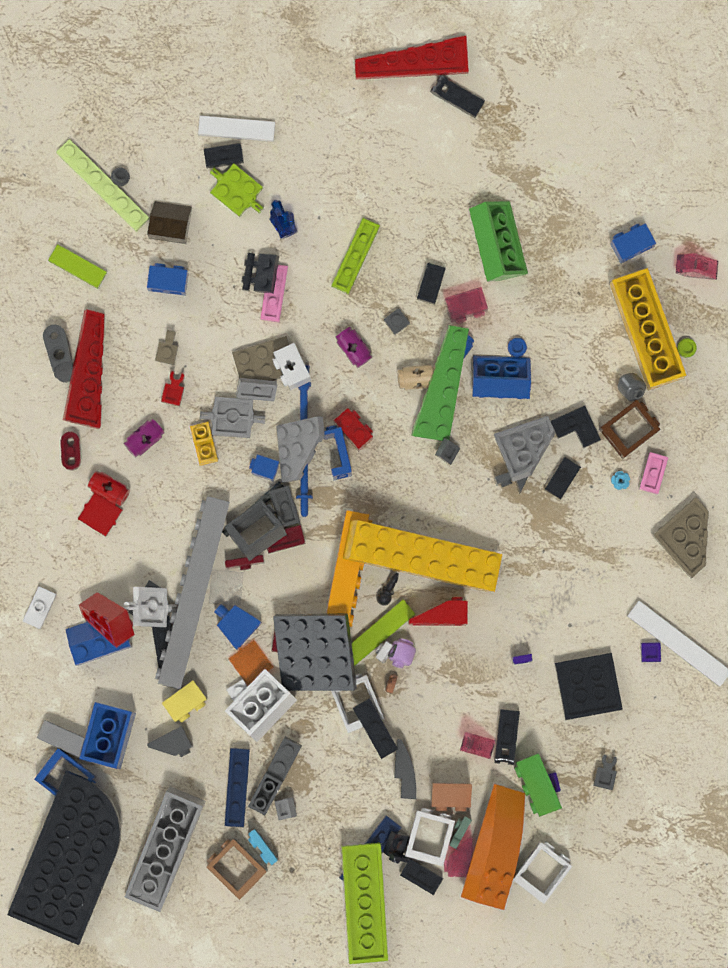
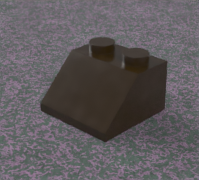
[147,201,192,244]

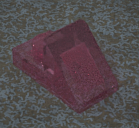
[460,732,495,759]

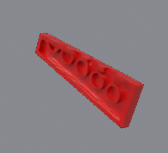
[355,36,469,80]
[63,309,105,429]

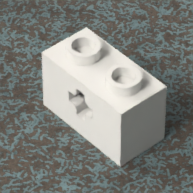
[272,343,311,391]

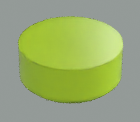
[677,338,697,358]

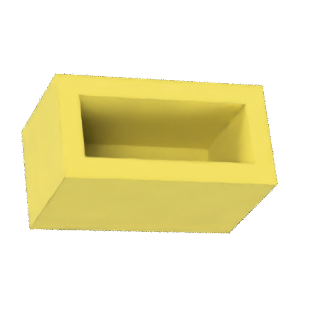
[162,680,208,723]

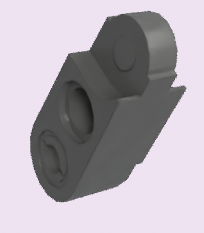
[43,324,73,383]

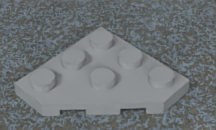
[276,416,325,483]
[494,416,555,482]

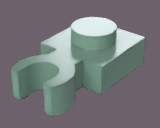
[449,816,472,849]

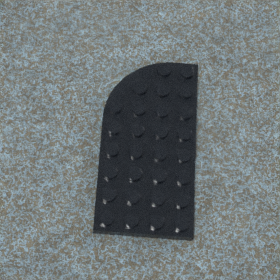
[7,770,121,945]

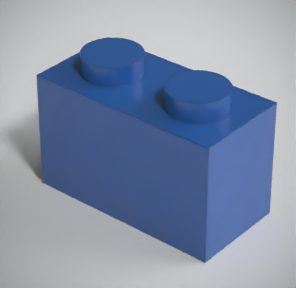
[610,223,656,264]
[147,263,189,296]

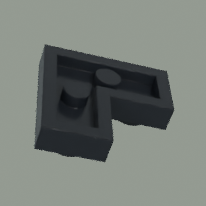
[550,406,601,449]

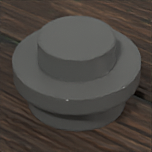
[111,168,130,186]

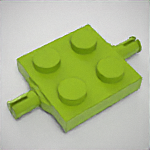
[210,163,264,217]

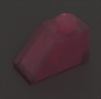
[676,253,719,280]
[444,837,473,877]

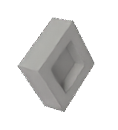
[274,797,297,820]

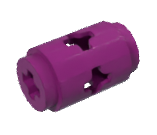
[335,327,373,368]
[123,419,165,458]

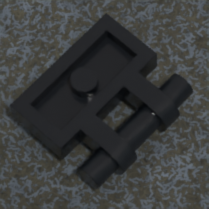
[241,253,279,294]

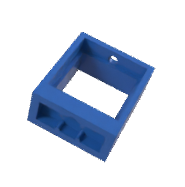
[34,748,97,796]

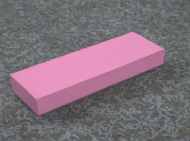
[261,265,288,323]

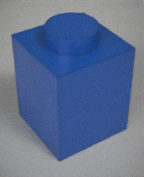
[249,454,280,482]

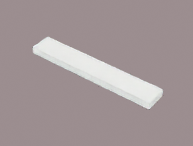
[627,601,728,687]

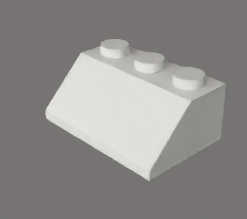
[225,669,297,742]

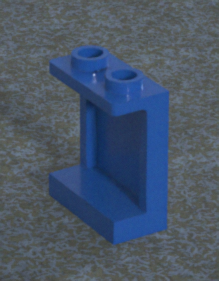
[323,425,352,481]

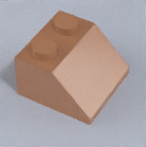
[431,783,472,811]

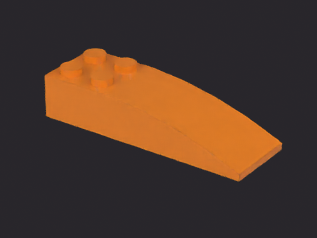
[461,784,525,910]

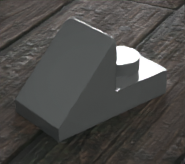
[494,472,528,494]

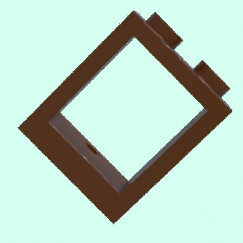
[599,400,661,460]

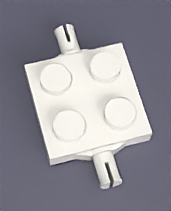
[124,587,177,627]

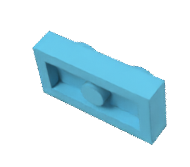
[248,829,278,865]

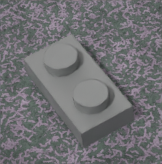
[236,378,277,401]

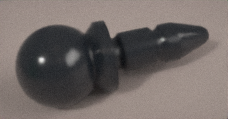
[376,573,399,606]

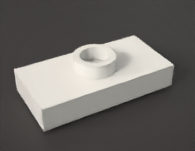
[23,586,57,629]

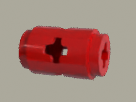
[88,471,130,506]

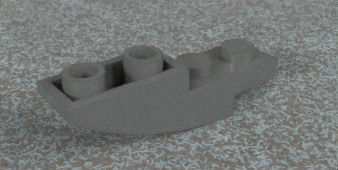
[248,736,302,816]

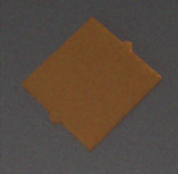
[229,640,274,686]

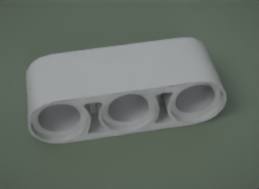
[37,720,85,757]

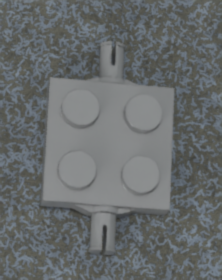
[200,397,265,438]

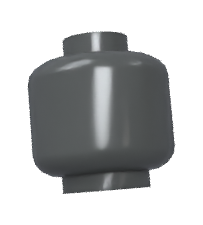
[618,373,646,401]

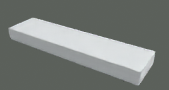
[198,116,275,142]

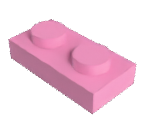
[639,452,668,495]

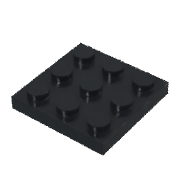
[554,653,623,720]

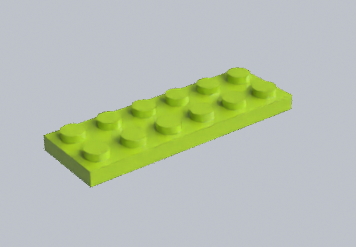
[341,843,388,964]

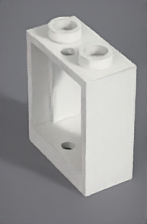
[331,673,384,733]
[405,808,455,867]
[513,842,572,904]

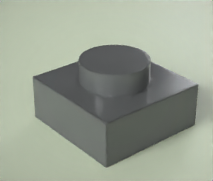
[383,308,410,335]
[435,438,460,465]

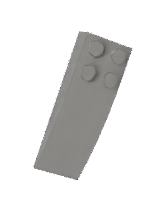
[124,786,206,912]

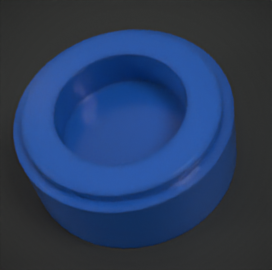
[508,338,527,357]

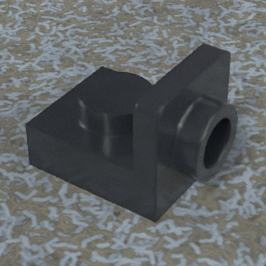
[383,831,410,864]

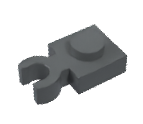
[593,754,617,790]

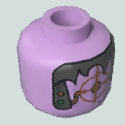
[388,638,416,669]

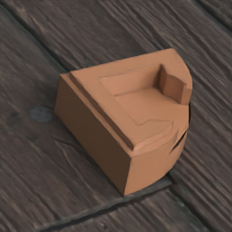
[385,674,398,694]

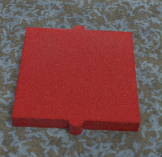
[78,493,123,537]

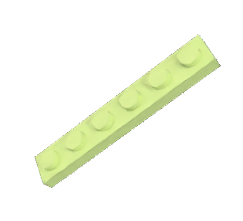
[56,139,150,232]

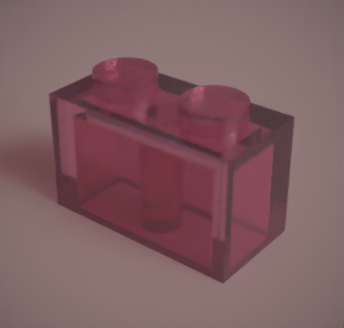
[444,287,488,324]

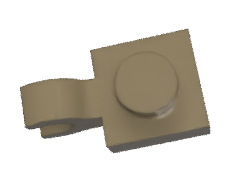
[155,330,178,365]

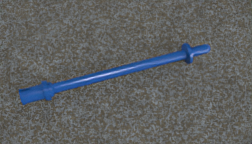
[296,365,313,517]

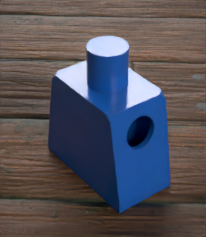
[214,604,262,650]

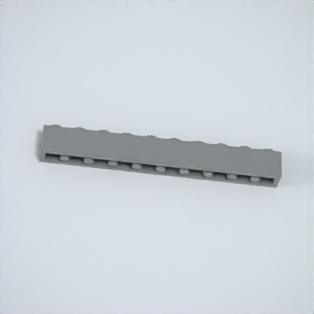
[155,496,230,690]

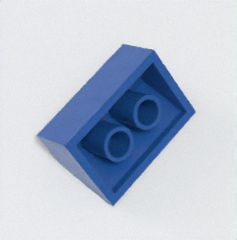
[472,356,531,399]
[65,622,132,666]
[79,702,136,769]

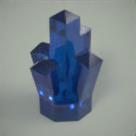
[269,200,298,239]

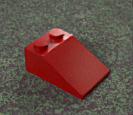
[408,597,468,626]

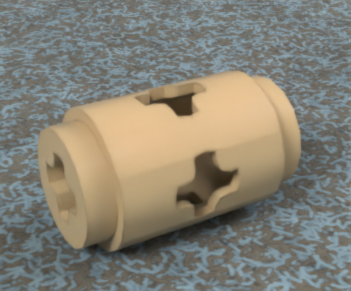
[397,365,435,390]

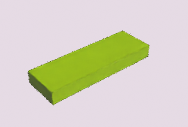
[48,244,107,289]

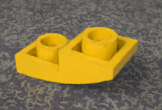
[190,422,218,466]

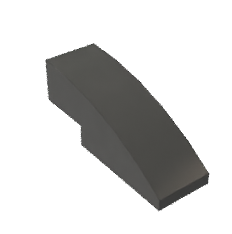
[394,739,416,799]

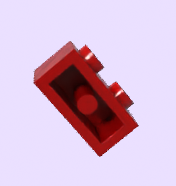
[333,408,373,452]

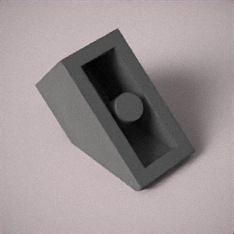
[147,726,193,757]

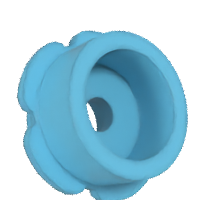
[611,471,630,490]

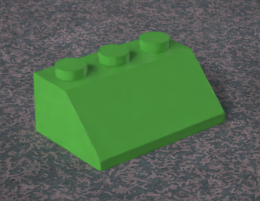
[514,753,562,817]

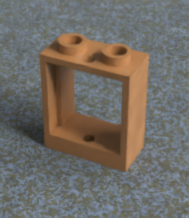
[206,838,267,900]

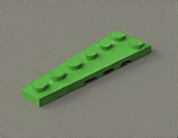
[411,325,469,441]

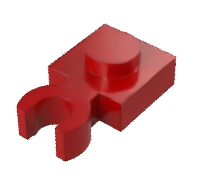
[161,371,185,407]

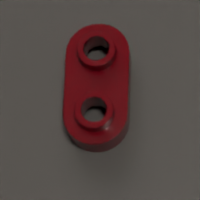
[60,432,81,471]

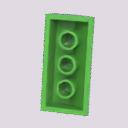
[469,201,528,282]

